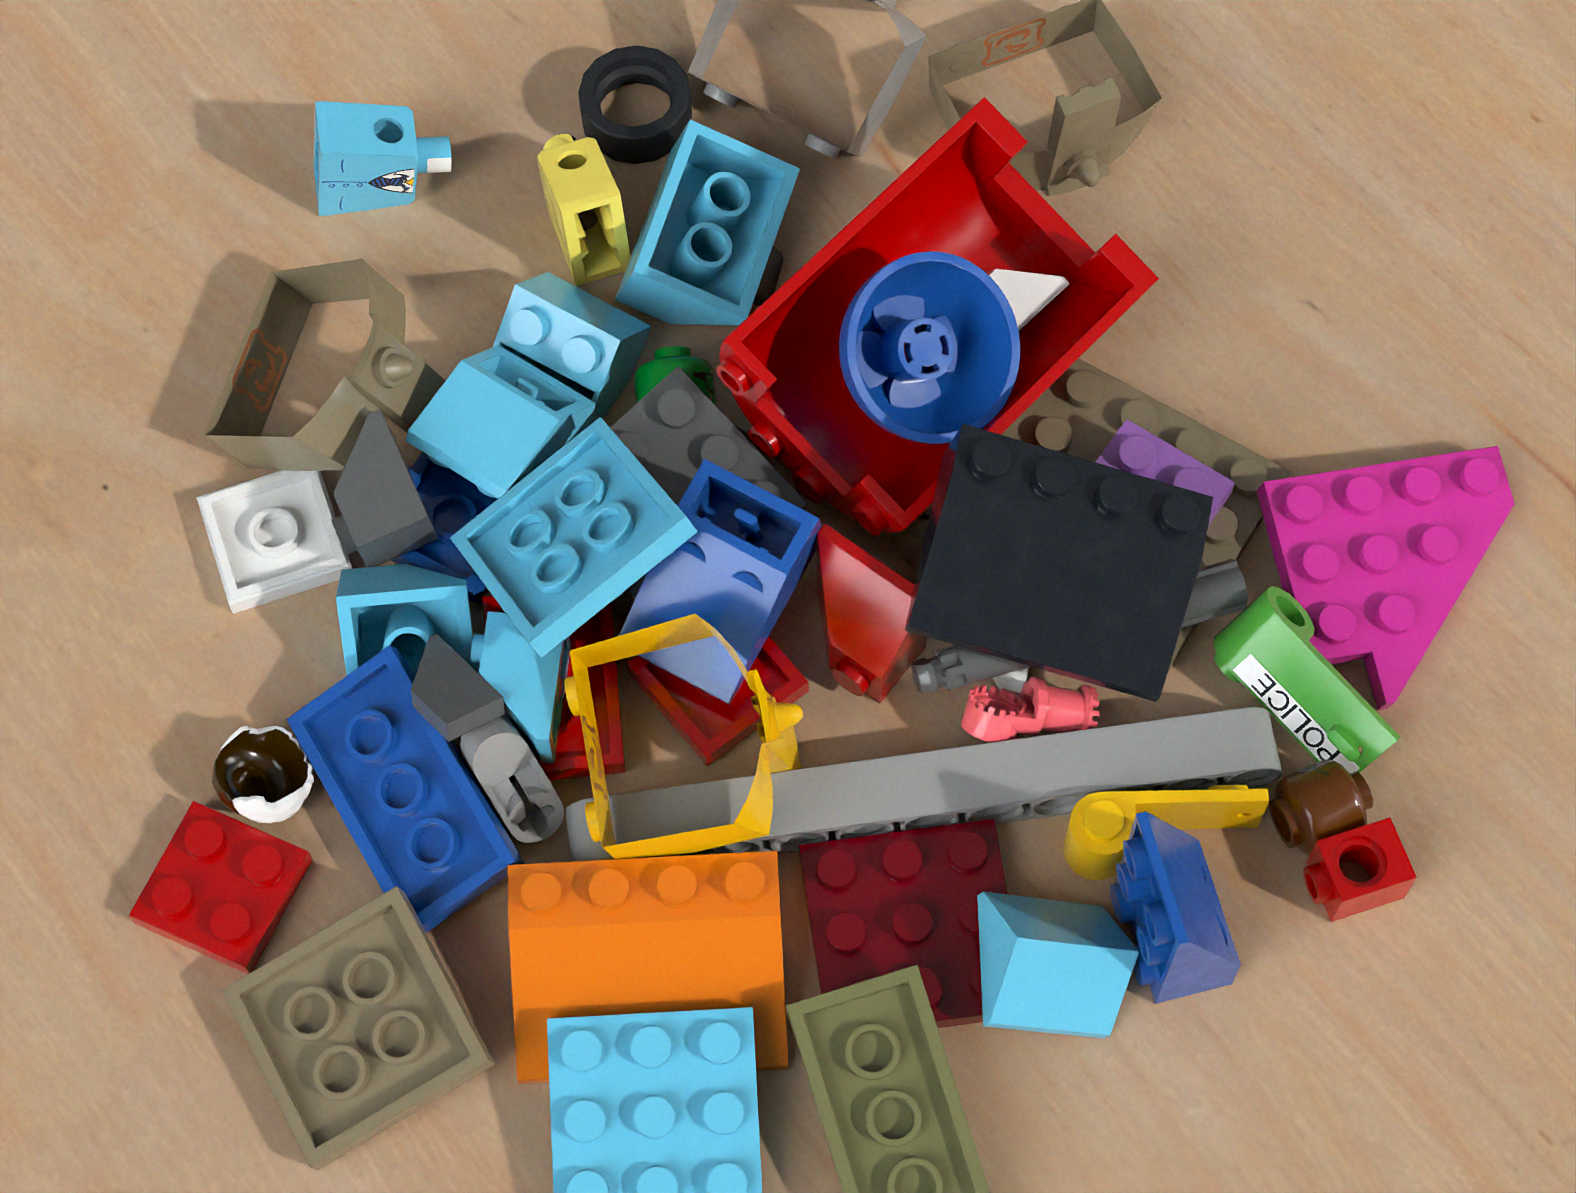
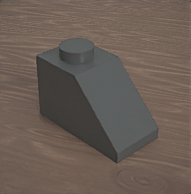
[331,409,439,567]

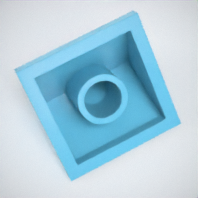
[977,891,1139,1039]

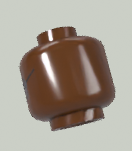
[1269,759,1373,855]

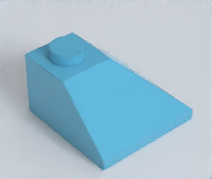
[336,564,474,676]

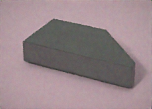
[411,634,505,742]

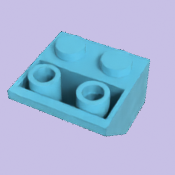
[493,272,651,425]
[405,345,596,499]

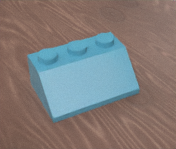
[615,119,800,326]

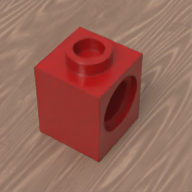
[1303,817,1417,922]

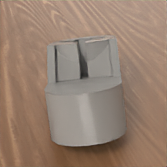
[460,715,564,843]

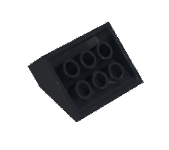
[904,424,1213,702]

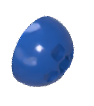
[839,251,1020,444]

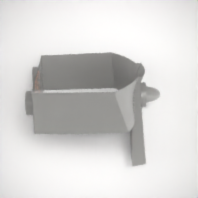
[688,0,926,159]

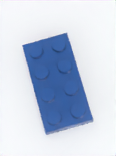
[286,645,525,933]

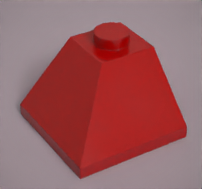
[817,524,927,703]

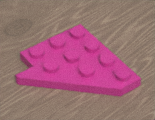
[1256,446,1515,711]

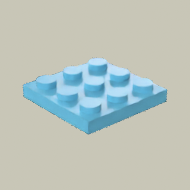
[450,417,698,658]
[547,1007,762,1193]

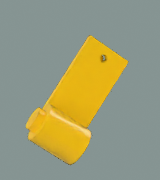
[1063,785,1269,881]

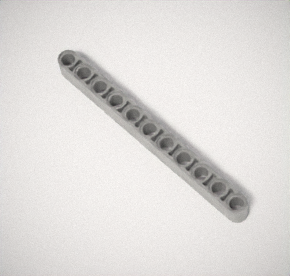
[565,707,1283,862]

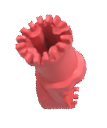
[961,677,1099,743]

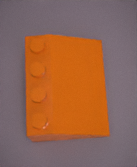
[507,851,788,1084]

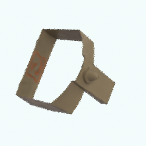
[928,0,1162,196]
[205,259,446,471]

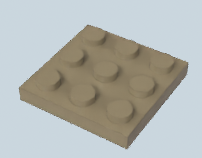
[222,886,495,1170]

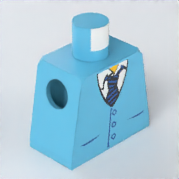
[313,101,451,216]

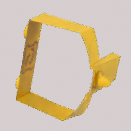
[564,614,803,859]

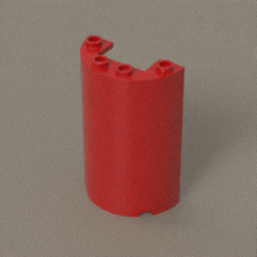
[716,97,1159,536]

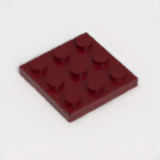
[799,819,1008,1028]

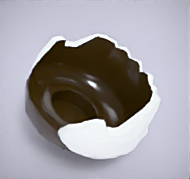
[212,726,314,823]

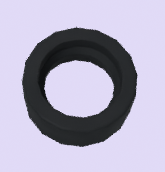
[578,45,692,164]

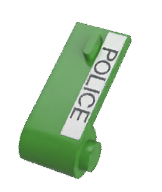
[1213,586,1400,773]

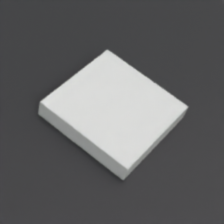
[196,470,352,614]

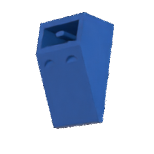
[619,459,821,705]
[1110,812,1241,1004]

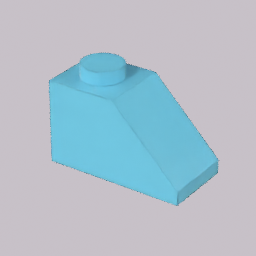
[470,611,571,764]

